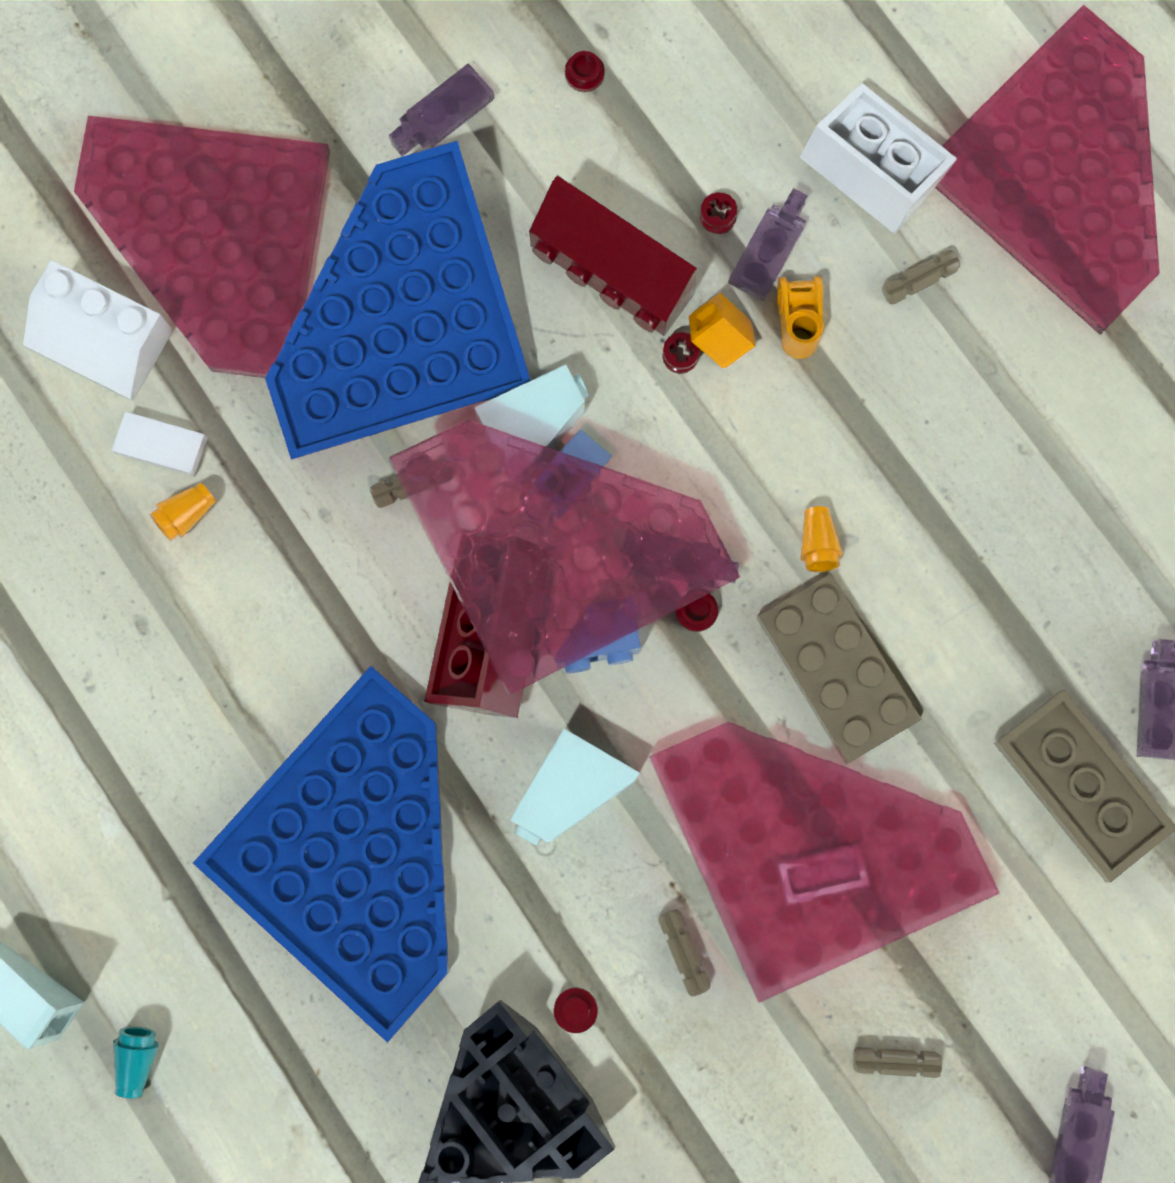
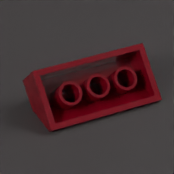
[529,175,697,336]
[424,537,552,718]

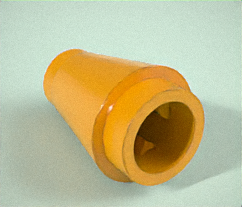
[150,482,216,541]
[800,506,843,572]

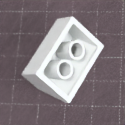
[800,83,957,233]
[23,260,173,401]

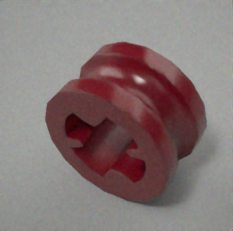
[700,192,737,234]
[662,332,700,374]

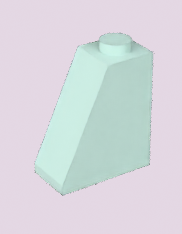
[475,364,589,491]
[510,729,639,846]
[0,942,85,1049]

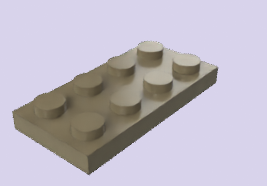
[757,573,922,764]
[994,690,1175,882]

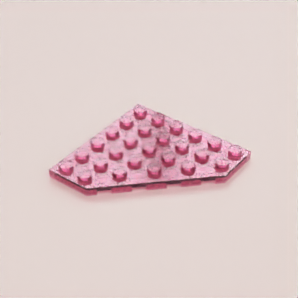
[935,5,1160,335]
[74,116,330,378]
[389,420,740,696]
[649,721,1000,1003]

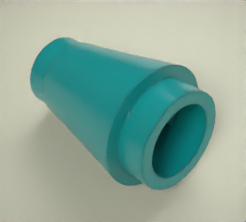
[113,1027,159,1099]

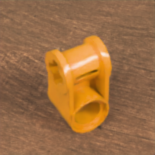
[777,276,824,359]

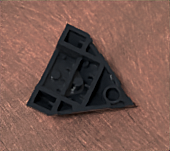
[418,1000,616,1183]

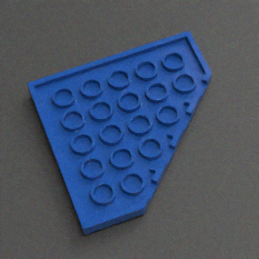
[265,141,531,460]
[193,666,449,1043]

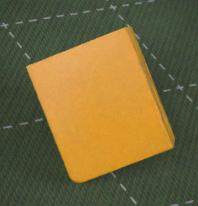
[689,293,756,368]

